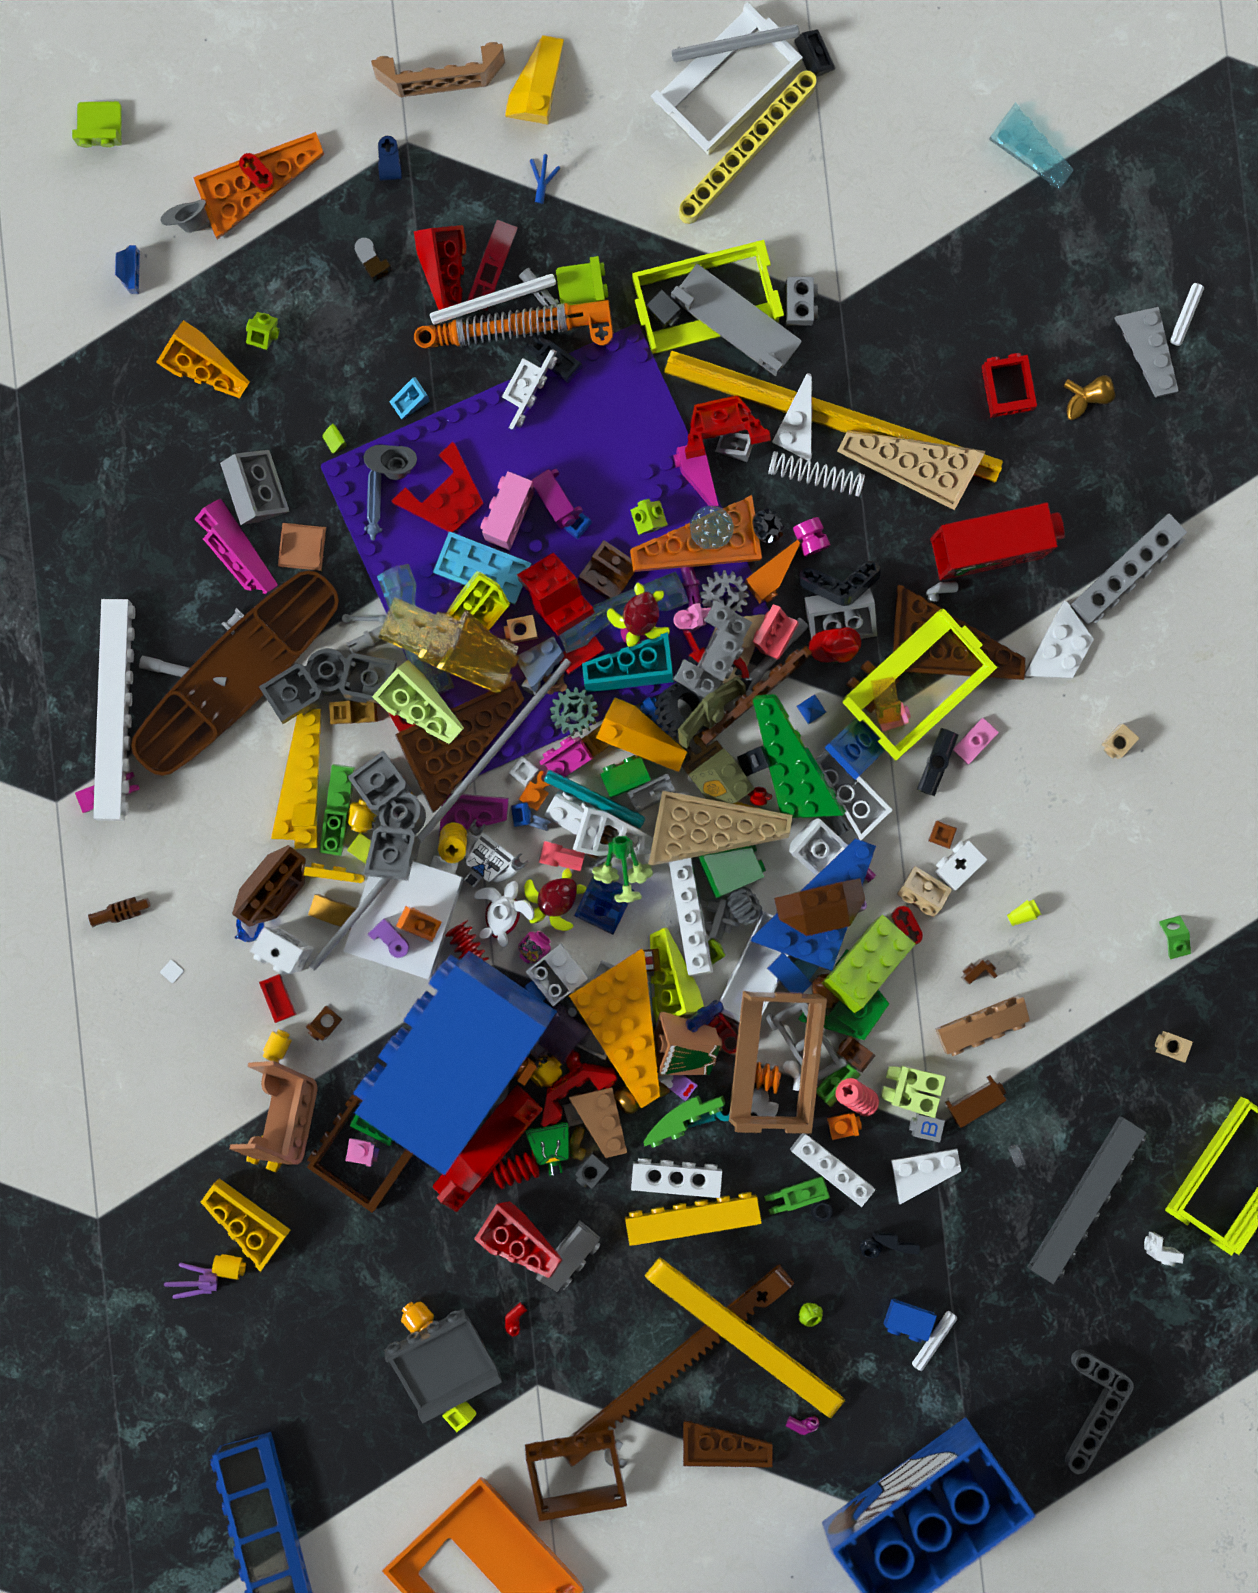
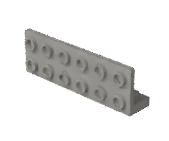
[671,264,801,376]

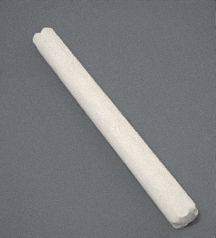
[430,274,556,324]

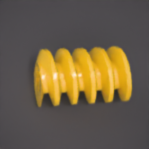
[438,822,467,863]

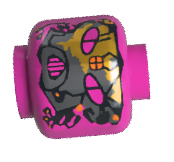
[518,931,551,964]

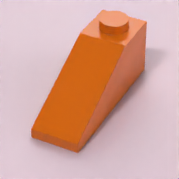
[744,540,800,604]

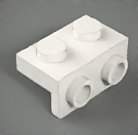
[544,789,598,835]
[1144,1231,1184,1266]

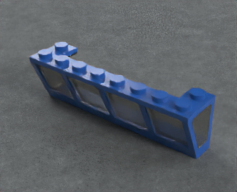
[211,1432,313,1593]

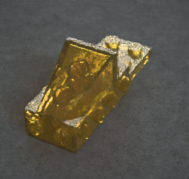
[378,597,519,694]

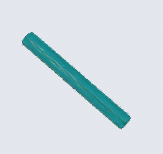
[544,770,645,828]

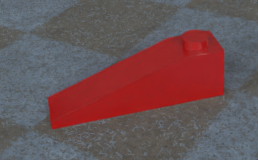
[414,225,466,310]

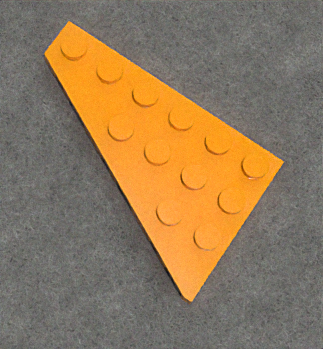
[569,948,660,1108]

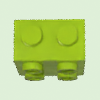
[72,102,122,148]
[556,256,608,305]

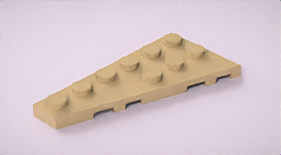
[837,430,985,510]

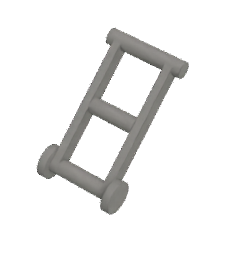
[766,993,848,1082]

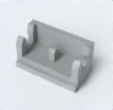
[628,773,676,813]

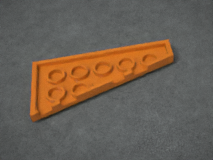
[193,132,324,240]
[630,495,762,572]

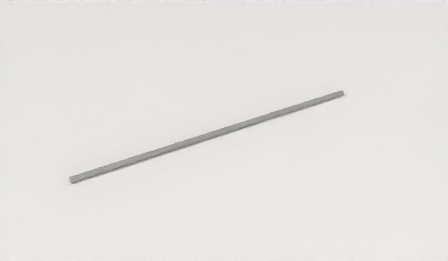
[309,659,571,970]

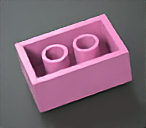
[480,471,535,551]

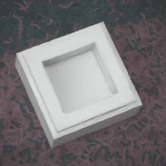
[509,756,539,787]

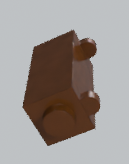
[945,1075,1007,1128]

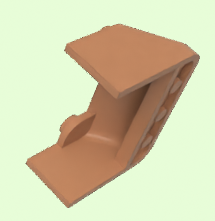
[230,1061,317,1165]

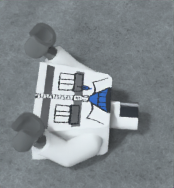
[464,820,529,887]

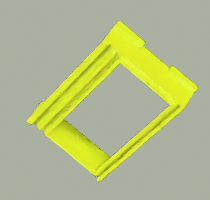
[632,240,784,354]
[842,609,997,761]
[1165,1097,1258,1256]

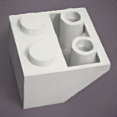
[526,944,588,1006]

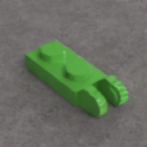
[764,1176,830,1214]

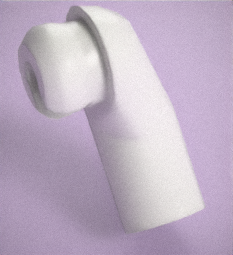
[783,1060,802,1091]

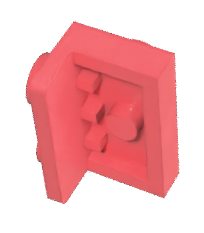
[752,604,799,659]

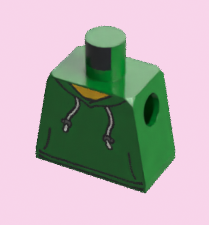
[526,1121,569,1176]

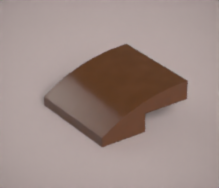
[578,540,635,604]

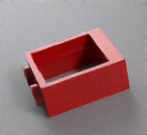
[982,353,1037,418]

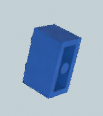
[883,1298,936,1343]

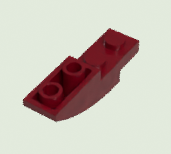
[468,220,518,311]

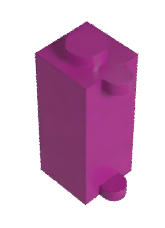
[531,469,583,529]

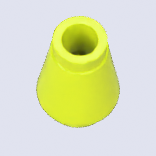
[1007,899,1042,926]

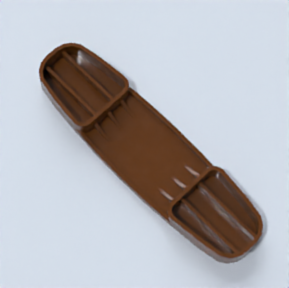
[131,570,339,776]

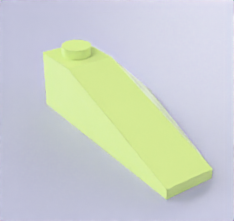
[372,660,464,744]

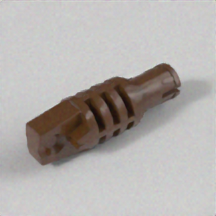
[88,897,151,928]

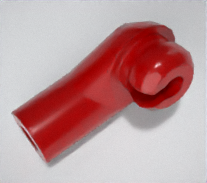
[566,1051,590,1082]
[505,1302,527,1336]

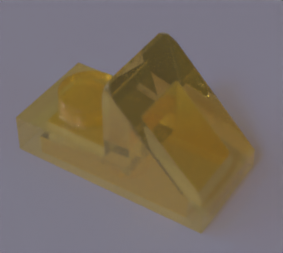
[871,677,901,724]

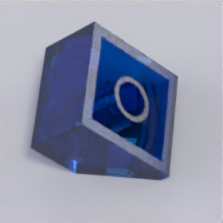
[574,874,635,935]

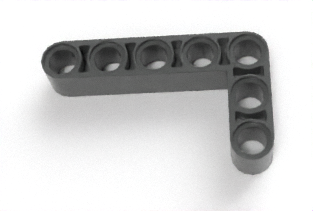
[1065,1350,1134,1474]

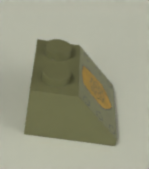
[688,748,755,803]

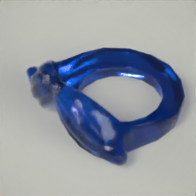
[235,919,265,942]

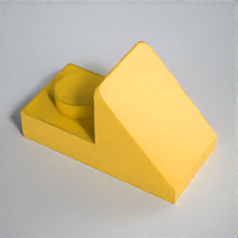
[292,804,318,849]

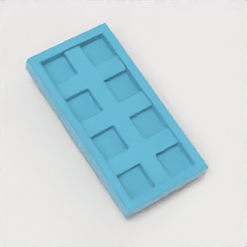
[433,531,532,605]

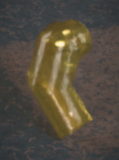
[570,1126,586,1160]

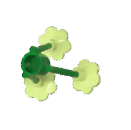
[592,836,653,903]

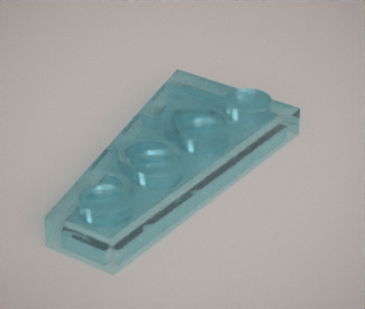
[989,102,1073,190]

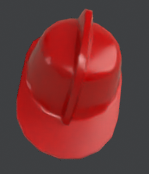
[809,627,861,662]

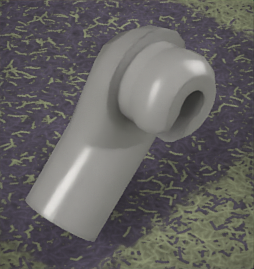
[926,581,958,603]

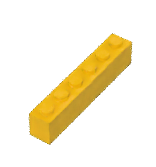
[625,1192,761,1246]

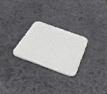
[160,960,183,983]

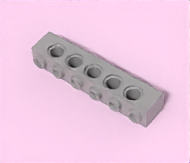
[1070,513,1187,624]

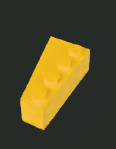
[201,1178,291,1272]

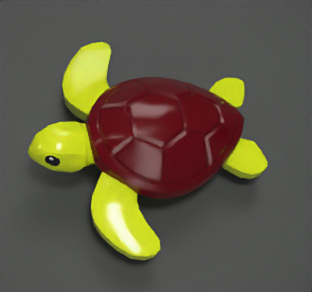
[607,583,670,648]
[524,868,587,931]

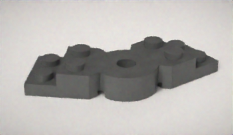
[259,648,397,724]
[348,751,426,881]

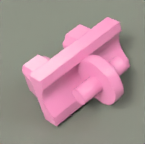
[674,603,711,633]

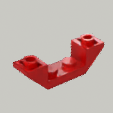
[542,1063,617,1127]

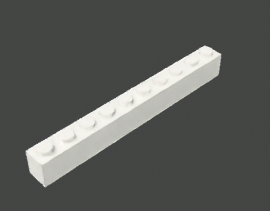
[93,599,135,821]

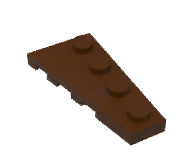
[683,1420,772,1467]

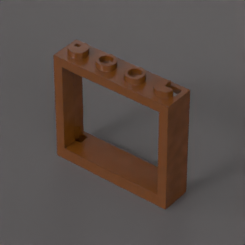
[307,1094,413,1213]
[525,1429,627,1522]

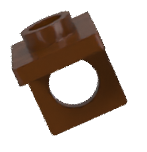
[306,1006,343,1041]

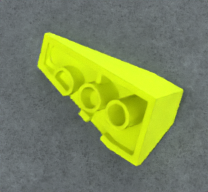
[650,928,705,1023]

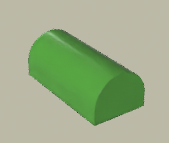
[816,1062,861,1107]

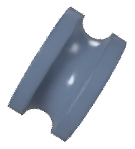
[530,815,551,831]

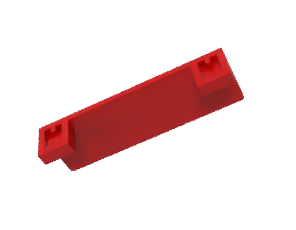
[433,1085,543,1212]

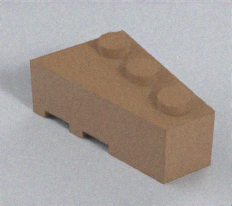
[568,1087,627,1158]

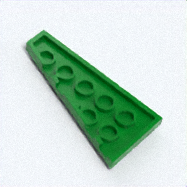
[753,694,846,818]

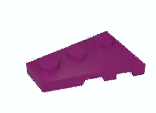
[439,793,509,837]

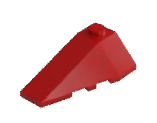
[475,1201,563,1278]

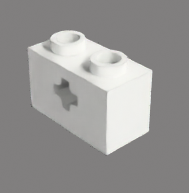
[934,841,987,890]

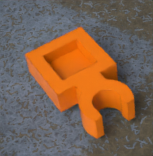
[518,770,551,811]

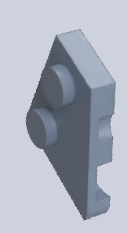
[515,636,564,691]

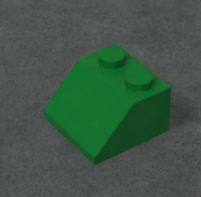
[600,755,651,799]

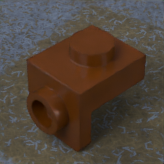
[961,959,998,984]
[837,1036,876,1073]

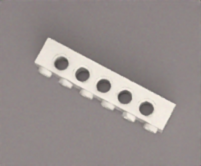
[669,857,713,976]

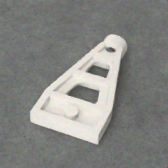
[573,807,654,856]

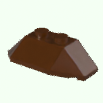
[232,845,306,927]
[774,878,865,936]

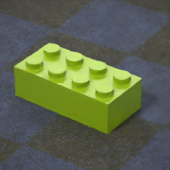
[821,914,915,1013]

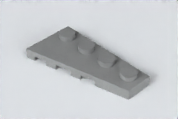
[1115,307,1178,398]

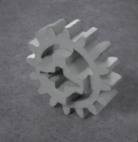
[700,570,749,612]

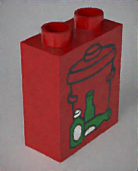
[931,503,1064,581]

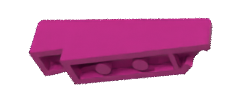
[195,499,278,594]

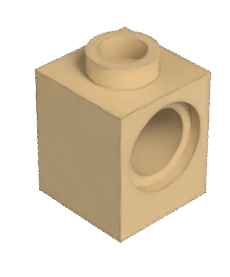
[504,615,538,644]
[1101,724,1139,759]
[1155,1031,1193,1062]

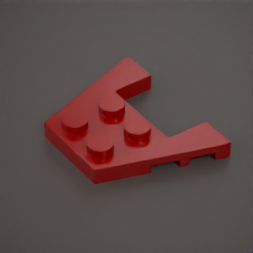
[685,395,771,459]
[392,442,484,533]

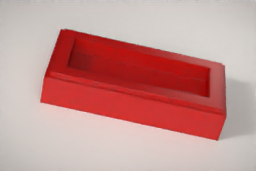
[259,974,296,1023]

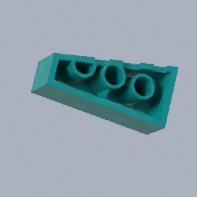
[582,632,674,692]

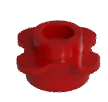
[747,787,772,806]

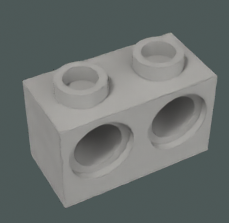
[786,277,818,325]

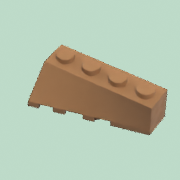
[935,995,1030,1056]

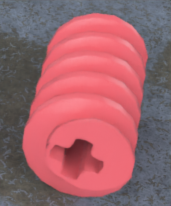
[836,1078,879,1116]

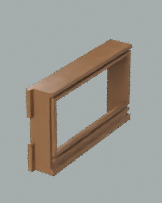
[729,991,827,1134]

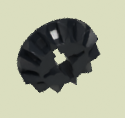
[752,508,785,544]

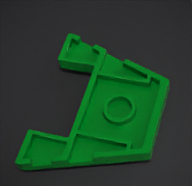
[798,949,889,1040]

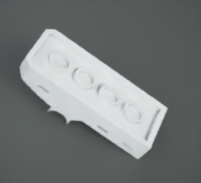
[717,911,791,1022]

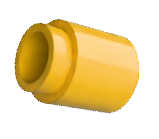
[263,1029,292,1063]
[212,1254,246,1280]

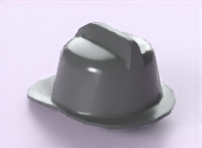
[160,199,210,233]
[363,445,417,480]

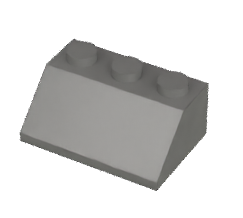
[220,450,289,525]
[805,588,877,639]
[536,1220,600,1292]

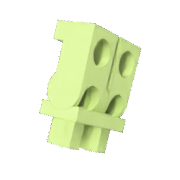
[880,1065,946,1118]

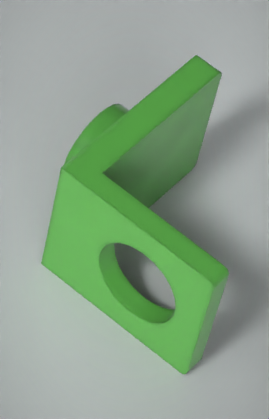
[1159,916,1191,959]

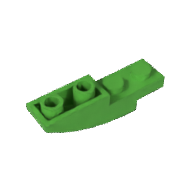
[319,764,355,856]
[643,1095,726,1148]

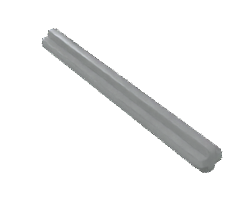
[672,24,800,62]

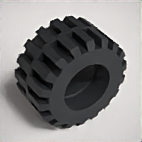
[654,682,708,739]

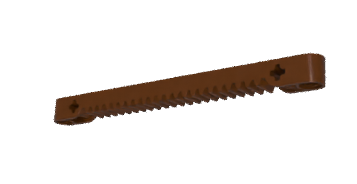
[563,1265,794,1467]

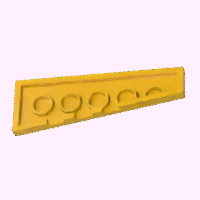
[271,709,322,840]

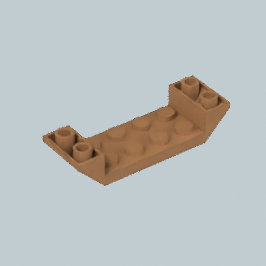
[371,42,505,98]

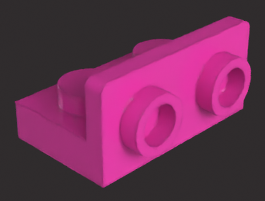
[539,736,593,777]

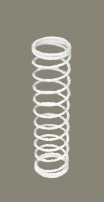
[768,451,865,497]

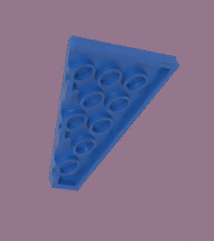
[750,838,876,971]

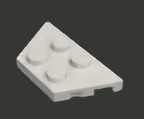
[1025,601,1094,678]

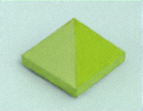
[708,938,726,965]

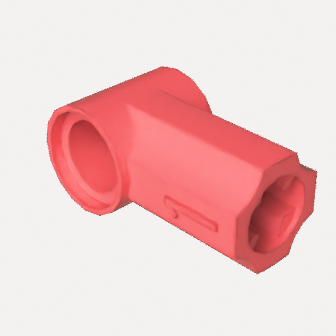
[539,841,585,871]

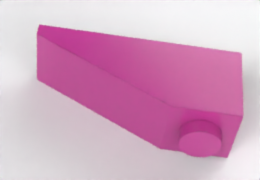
[673,445,718,510]

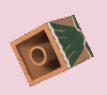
[653,1012,722,1075]

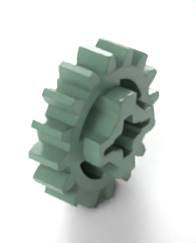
[550,687,599,736]

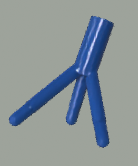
[530,154,560,204]

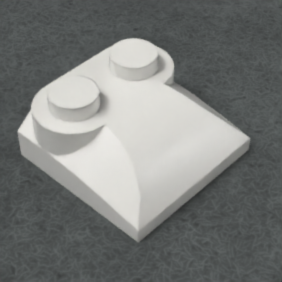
[789,818,848,875]

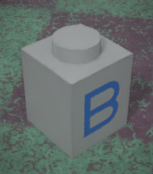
[909,1113,945,1142]

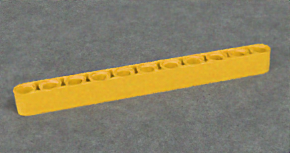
[645,1257,845,1418]

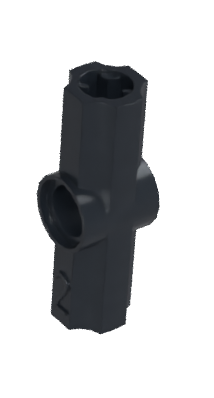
[916,728,959,796]

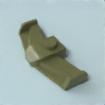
[678,676,746,748]

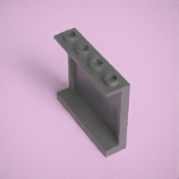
[384,1308,502,1424]

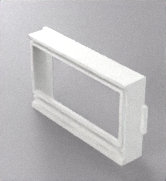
[651,2,803,155]

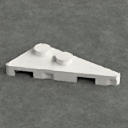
[772,373,812,461]

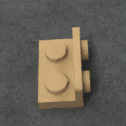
[897,866,952,917]

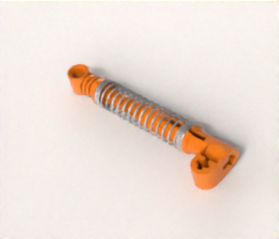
[414,300,614,349]

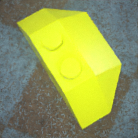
[439,571,510,638]

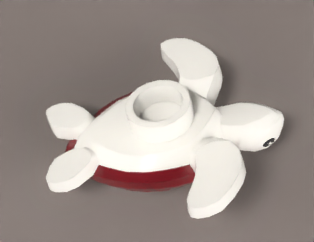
[474,881,534,947]

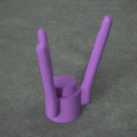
[164,1263,218,1299]

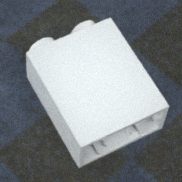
[343,855,465,979]

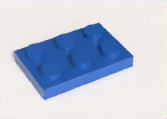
[825,718,885,780]

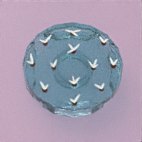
[690,505,734,550]

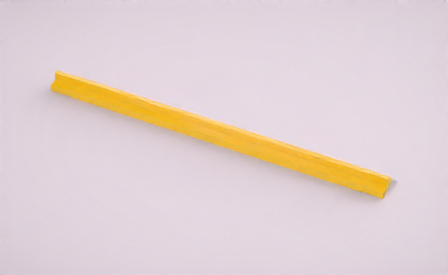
[664,351,1003,482]

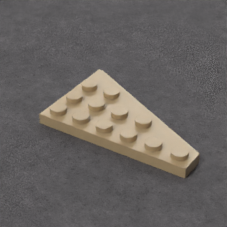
[648,791,793,865]

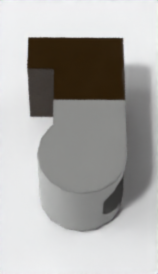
[355,238,392,282]

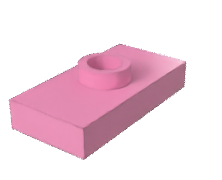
[953,718,999,765]

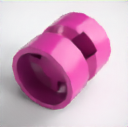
[793,517,831,557]

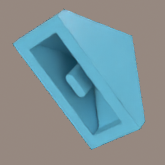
[389,377,430,419]

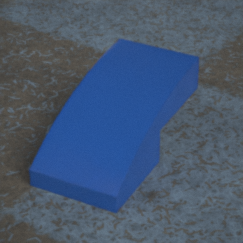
[766,953,812,994]

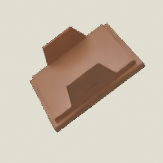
[278,523,326,571]

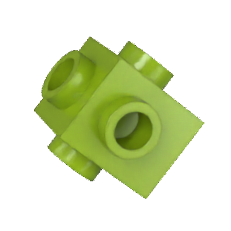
[246,312,280,350]
[630,499,668,535]

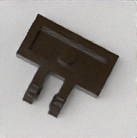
[681,735,723,784]

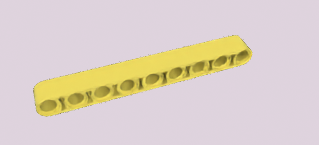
[679,71,817,224]

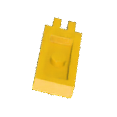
[304,863,365,883]

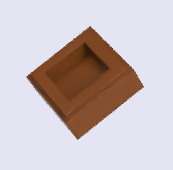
[928,821,957,849]

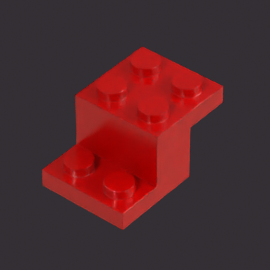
[517,552,595,636]

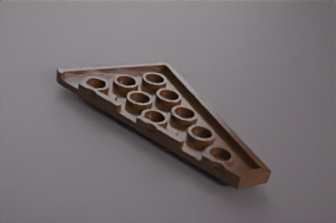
[700,646,811,746]
[395,680,524,813]

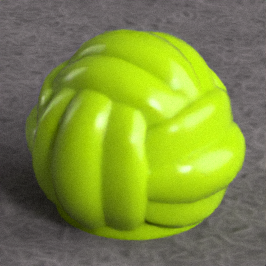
[799,1303,823,1327]

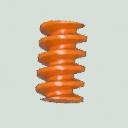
[754,1061,781,1094]

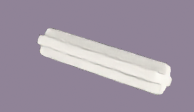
[1170,283,1204,346]
[912,1311,957,1371]

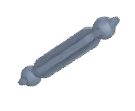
[364,470,382,540]

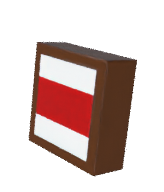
[637,948,661,972]

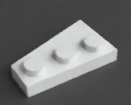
[891,1149,961,1204]

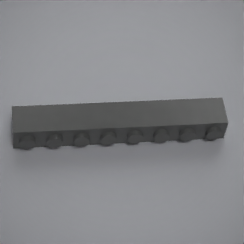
[1027,1116,1147,1284]

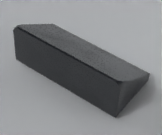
[794,29,835,77]

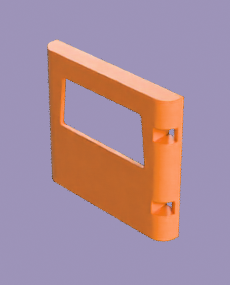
[382,1477,584,1593]

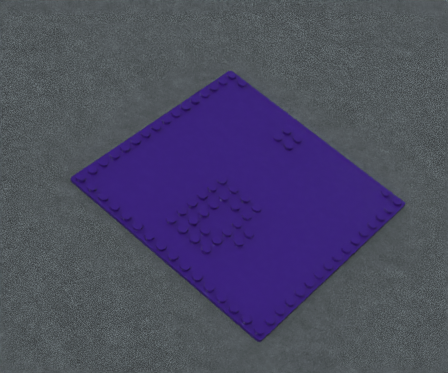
[321,324,769,781]

